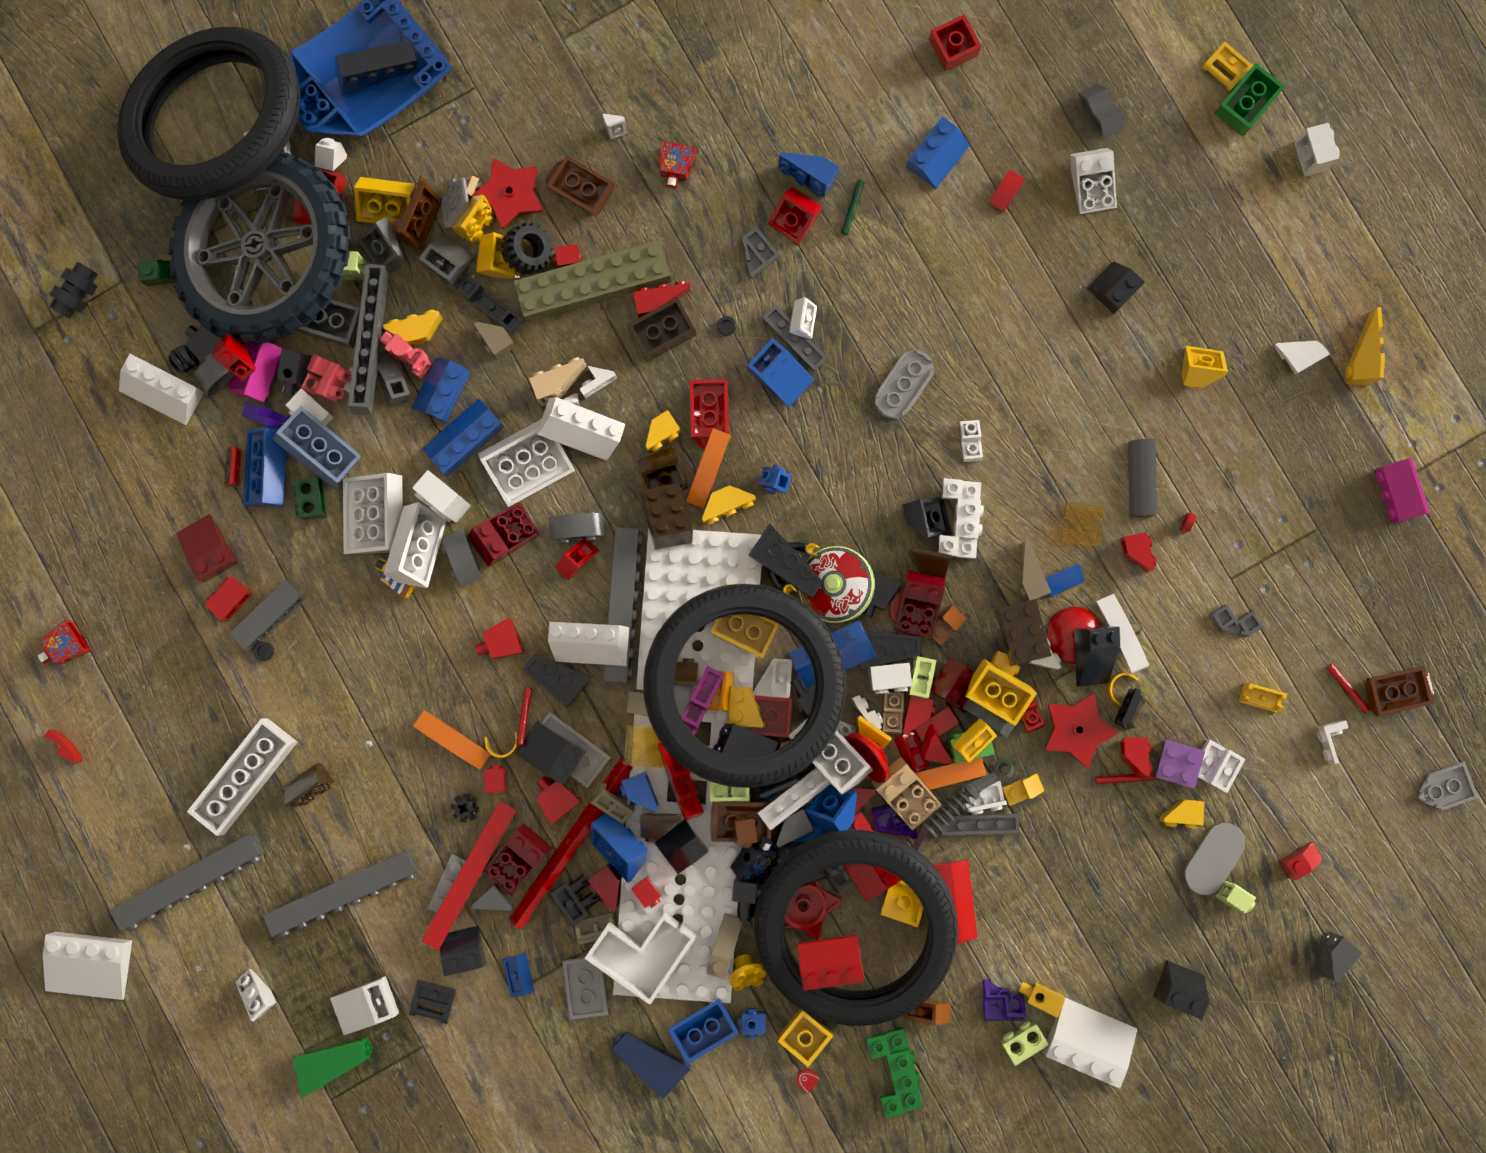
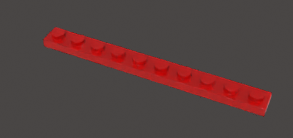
[509,757,633,930]

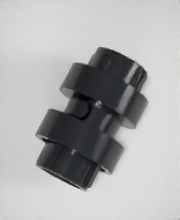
[49,262,98,319]

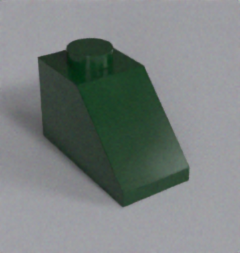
[137,259,175,287]

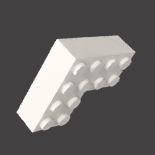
[585,912,696,1004]

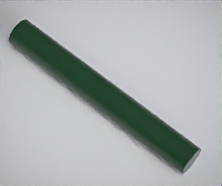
[841,180,864,235]

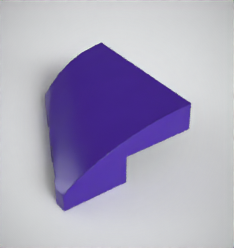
[241,402,290,428]

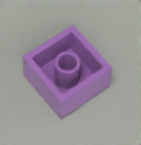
[1155,740,1205,789]

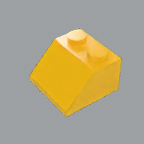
[476,232,524,280]

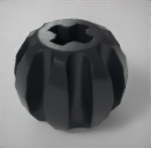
[168,345,198,373]
[450,793,479,823]

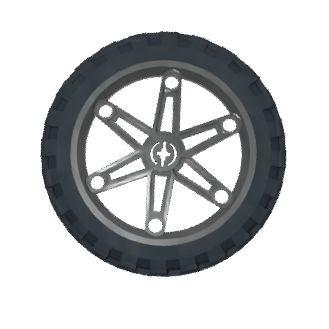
[168,152,351,344]

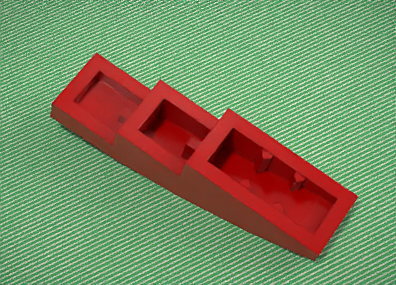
[657,742,704,821]

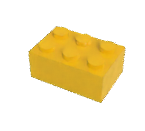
[709,614,780,659]

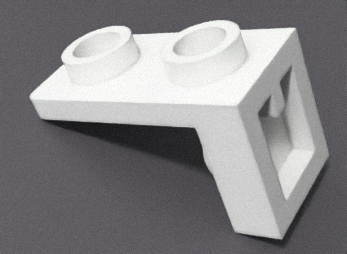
[1317,720,1348,764]

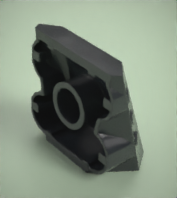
[1114,688,1146,730]

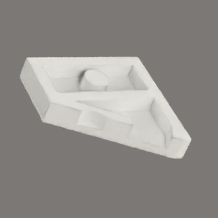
[753,658,792,698]

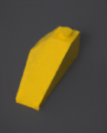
[1344,307,1385,386]

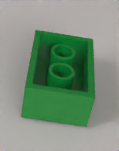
[1214,63,1285,136]

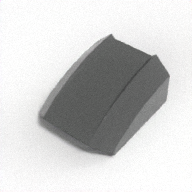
[357,217,404,272]

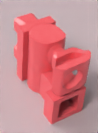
[380,331,432,379]
[301,354,352,402]

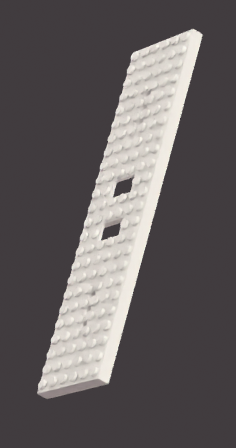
[613,528,761,1003]

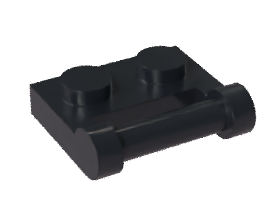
[409,980,457,1024]

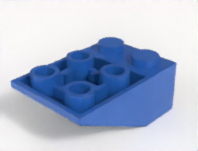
[778,152,839,198]
[747,338,814,407]

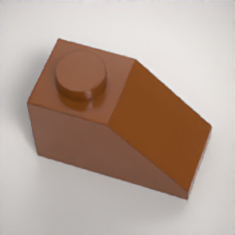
[904,1000,951,1025]

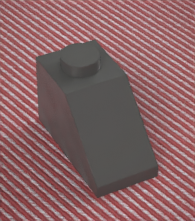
[774,807,813,848]

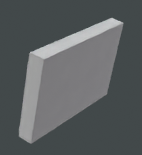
[562,957,609,1020]

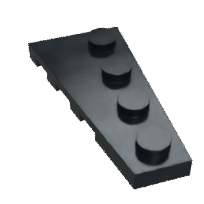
[748,523,823,598]

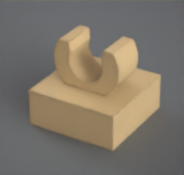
[466,175,483,197]

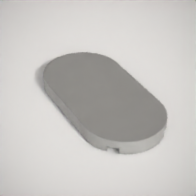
[875,350,934,419]
[1184,823,1245,895]

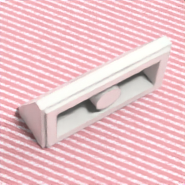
[602,114,627,140]
[789,297,817,339]

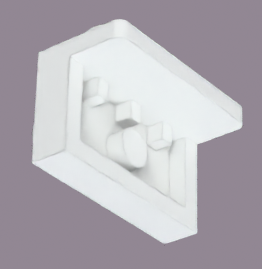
[961,781,1007,815]

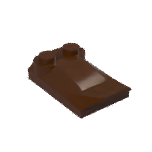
[545,155,615,216]
[392,175,442,250]
[1365,666,1434,716]
[710,801,778,842]

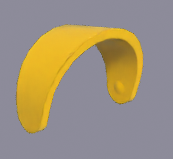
[1106,673,1139,707]
[484,731,518,758]

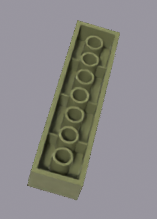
[514,240,671,322]

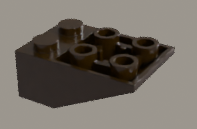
[284,763,334,808]

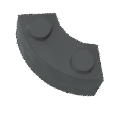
[1078,83,1124,137]
[195,353,235,399]
[549,513,605,544]
[441,528,482,587]
[963,699,1015,738]

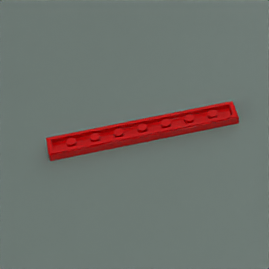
[421,801,516,950]

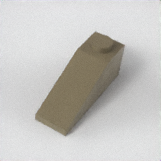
[1019,539,1051,601]
[706,913,743,980]

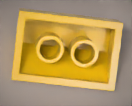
[354,177,416,225]
[966,659,1037,726]

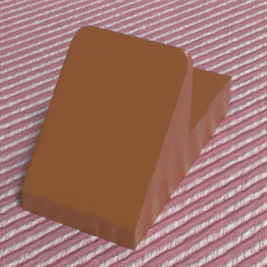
[932,605,967,646]

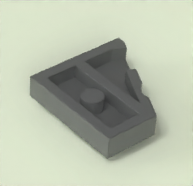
[742,226,780,279]

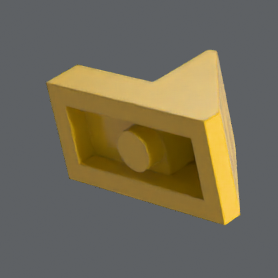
[1002,773,1044,806]

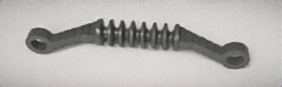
[912,759,1014,853]

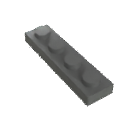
[762,304,828,372]
[941,813,1020,836]

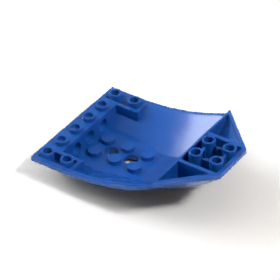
[290,0,453,136]

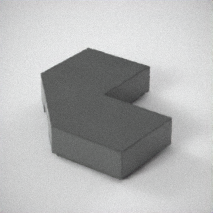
[1209,604,1264,637]

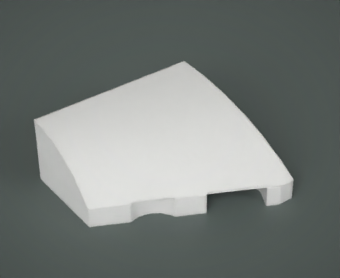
[1274,341,1330,374]

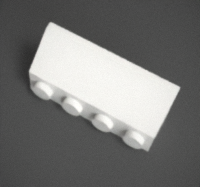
[119,354,204,425]
[537,397,625,461]
[384,502,447,588]
[548,622,629,666]
[789,718,873,794]

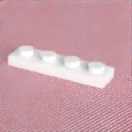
[758,768,831,830]

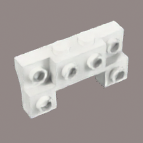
[938,478,984,559]

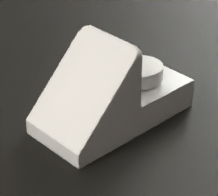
[580,366,617,399]

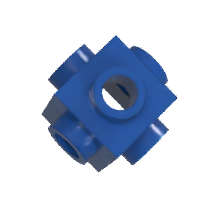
[758,465,792,494]
[738,1008,766,1038]

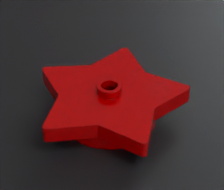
[472,158,543,230]
[1044,694,1117,768]
[784,881,842,940]

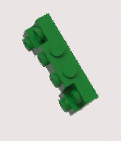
[866,1027,923,1118]

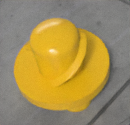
[728,954,767,991]

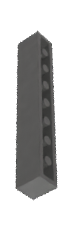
[348,264,389,416]
[603,527,643,683]
[110,833,265,932]
[263,849,420,938]

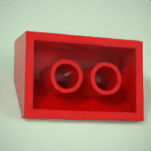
[798,935,864,990]

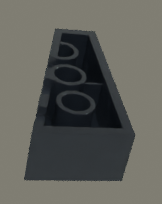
[336,40,417,95]

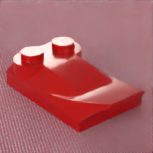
[689,379,729,448]

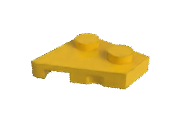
[728,686,766,728]

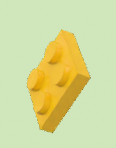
[880,881,924,928]

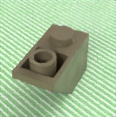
[474,322,516,359]

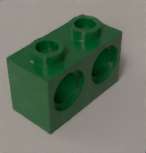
[293,477,327,520]

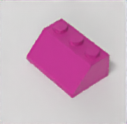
[227,342,282,402]
[1375,457,1430,524]

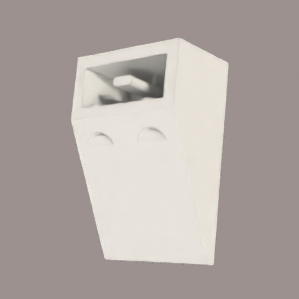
[1070,148,1117,214]
[330,976,399,1035]

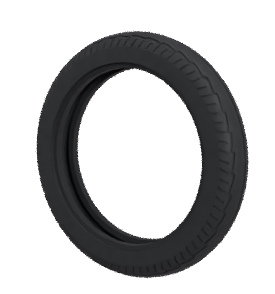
[117,27,300,200]
[643,584,846,788]
[754,830,958,1026]

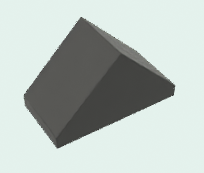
[472,884,514,911]

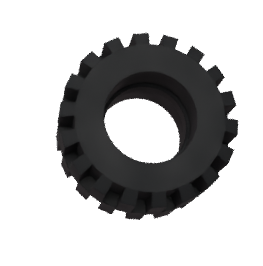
[501,222,554,274]

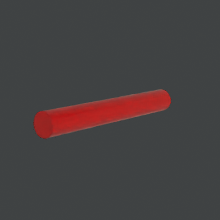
[1326,664,1370,713]
[516,687,532,745]
[1095,773,1155,784]

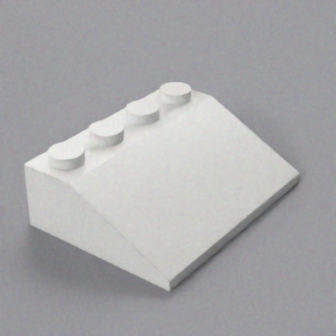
[478,419,575,507]
[343,473,403,554]
[43,932,132,1000]
[1042,998,1137,1088]

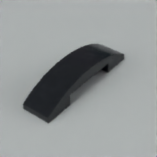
[455,274,524,334]

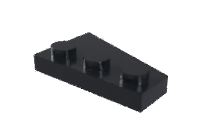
[860,631,921,670]
[522,655,592,707]

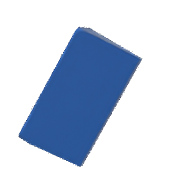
[1045,563,1085,597]
[502,953,534,997]

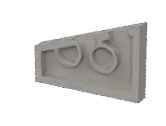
[427,854,485,913]

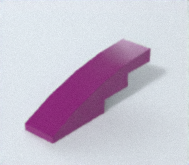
[682,666,725,736]

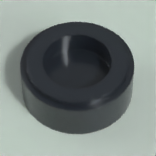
[717,316,736,336]
[253,642,274,661]

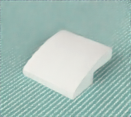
[1198,739,1245,793]

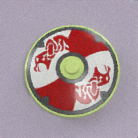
[799,546,875,623]

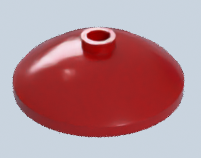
[1046,607,1102,664]
[845,733,889,783]

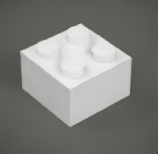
[1294,123,1340,177]
[868,663,912,694]

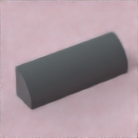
[1128,439,1157,517]
[229,580,306,652]

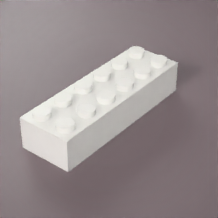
[187,718,298,836]

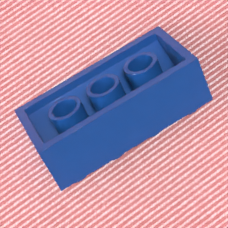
[422,399,504,477]
[243,426,287,506]
[788,621,876,687]

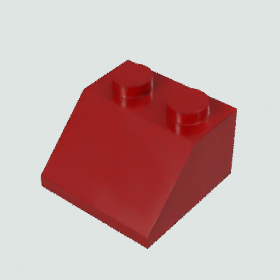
[768,187,823,244]

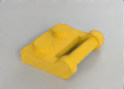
[1201,42,1253,92]

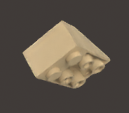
[529,357,588,407]
[872,757,942,830]

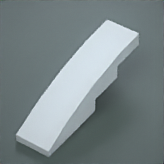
[1096,594,1149,674]

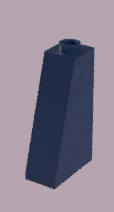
[612,1031,691,1099]

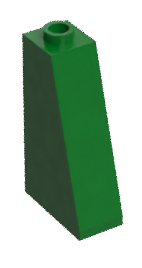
[293,1037,372,1097]

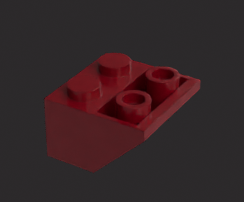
[930,658,974,714]
[588,863,622,912]

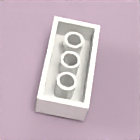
[413,470,471,523]

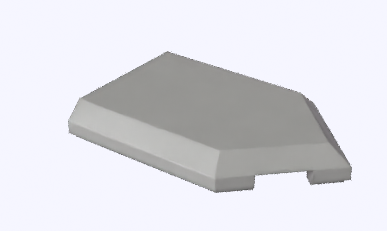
[441,178,469,228]
[1416,761,1479,811]

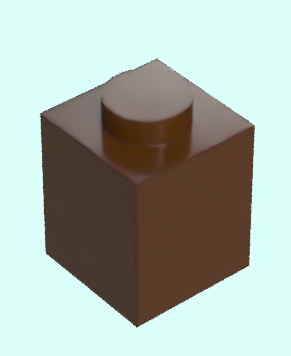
[731,816,757,848]

